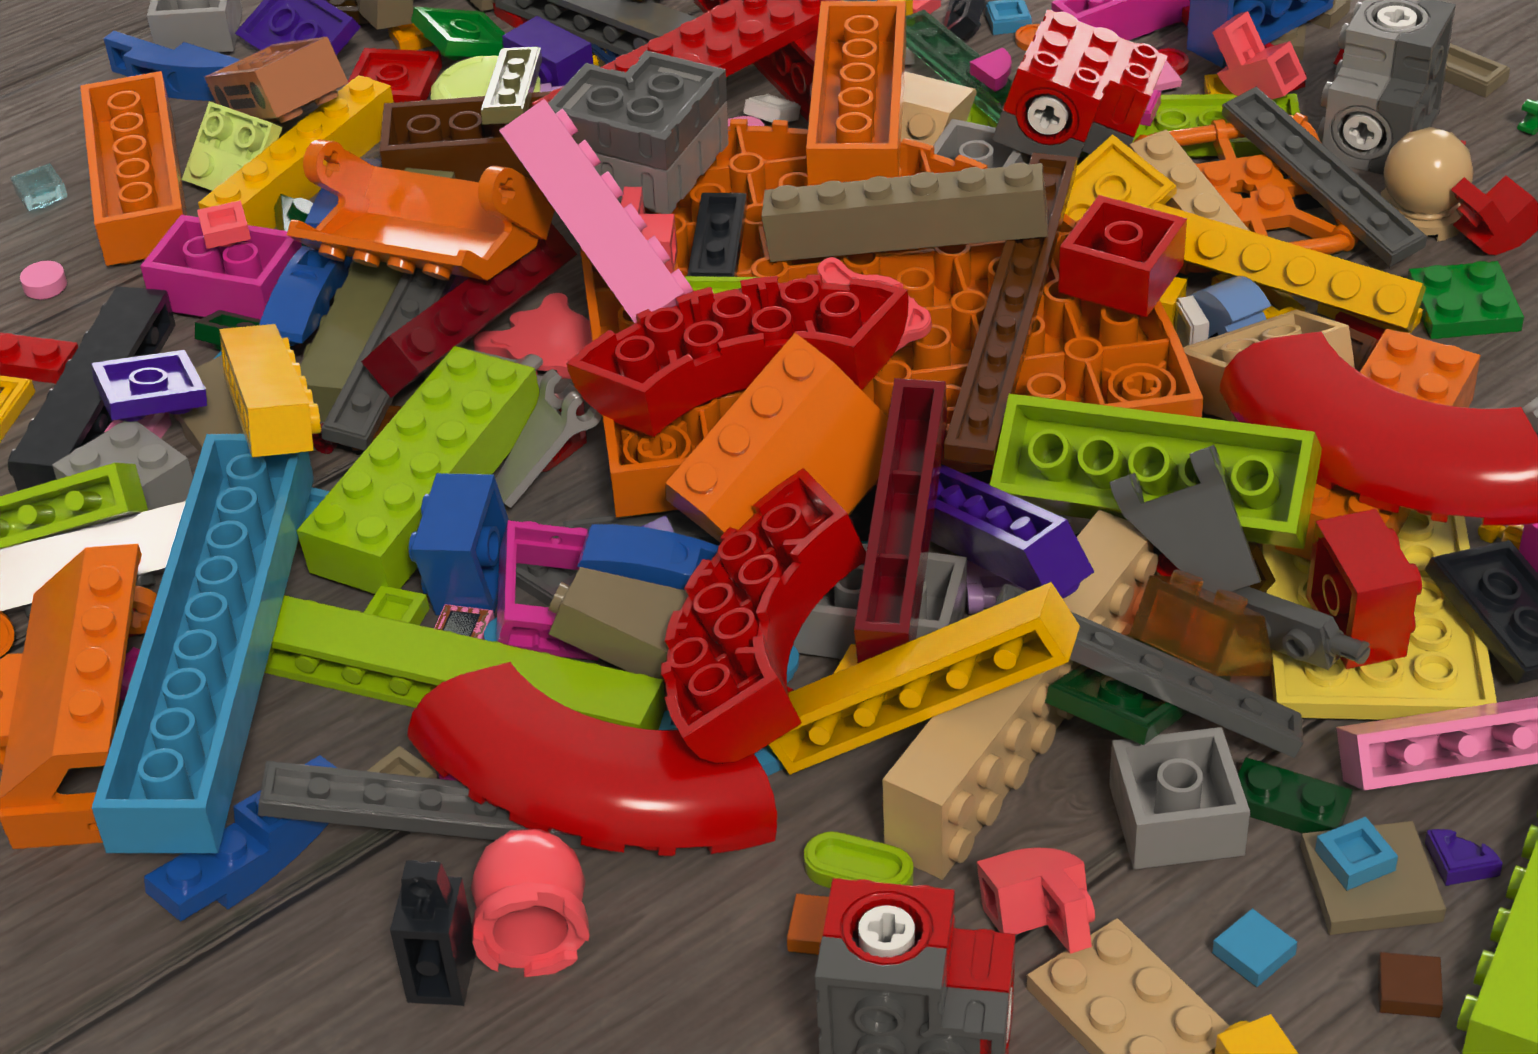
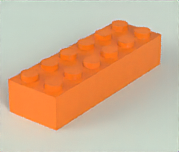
[806,1,906,186]
[80,71,187,266]
[1275,328,1481,560]

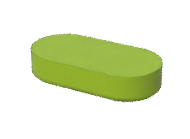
[804,832,914,888]

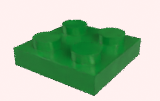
[411,7,506,60]
[1407,261,1524,339]

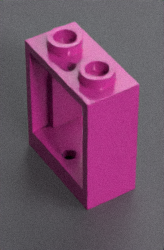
[496,520,599,661]

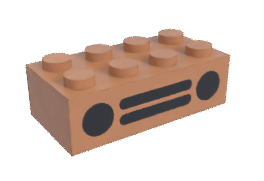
[204,36,349,123]

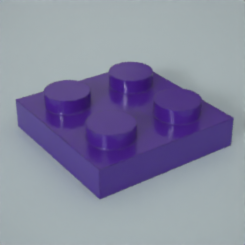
[92,350,207,422]

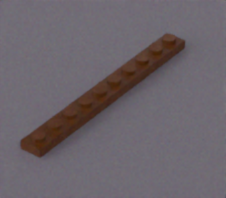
[944,152,1077,466]

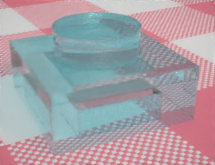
[11,163,68,211]

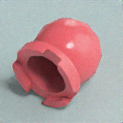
[471,829,590,977]

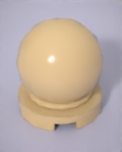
[1381,127,1474,241]

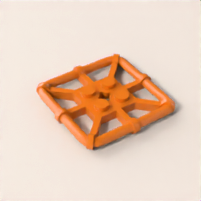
[1134,112,1359,275]

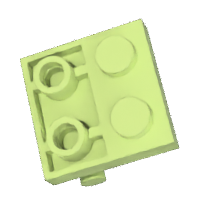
[182,101,282,191]

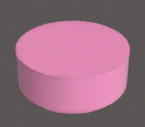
[20,261,67,300]

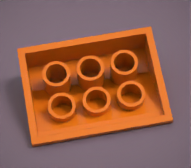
[665,333,888,543]

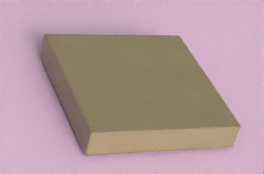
[1300,821,1446,935]

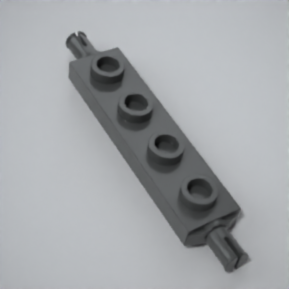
[1151,571,1370,670]

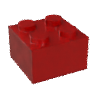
[1058,195,1187,317]
[1306,509,1422,669]

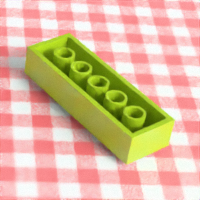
[296,346,540,594]
[990,393,1322,549]

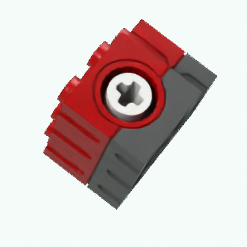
[992,9,1168,161]
[815,878,1016,1054]

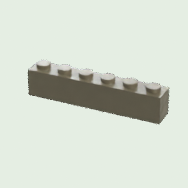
[761,163,1048,262]

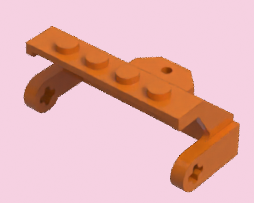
[286,139,555,281]
[0,543,157,849]

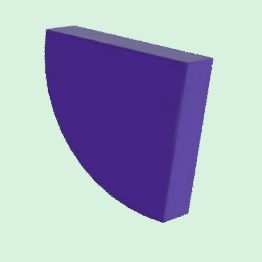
[1425,829,1503,886]

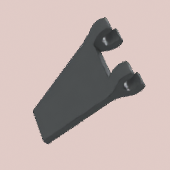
[1110,445,1261,599]

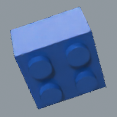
[409,473,509,616]

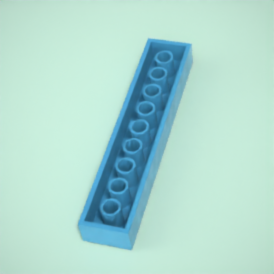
[92,434,314,854]

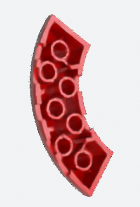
[566,275,909,437]
[1219,331,1538,525]
[661,468,866,763]
[407,662,777,856]

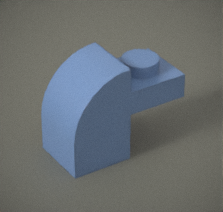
[1190,276,1271,339]

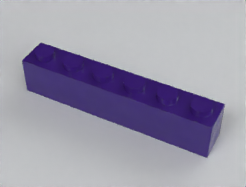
[930,464,1094,599]

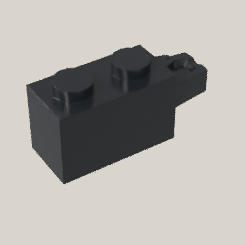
[390,860,476,1006]

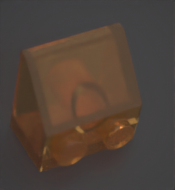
[1129,570,1273,676]

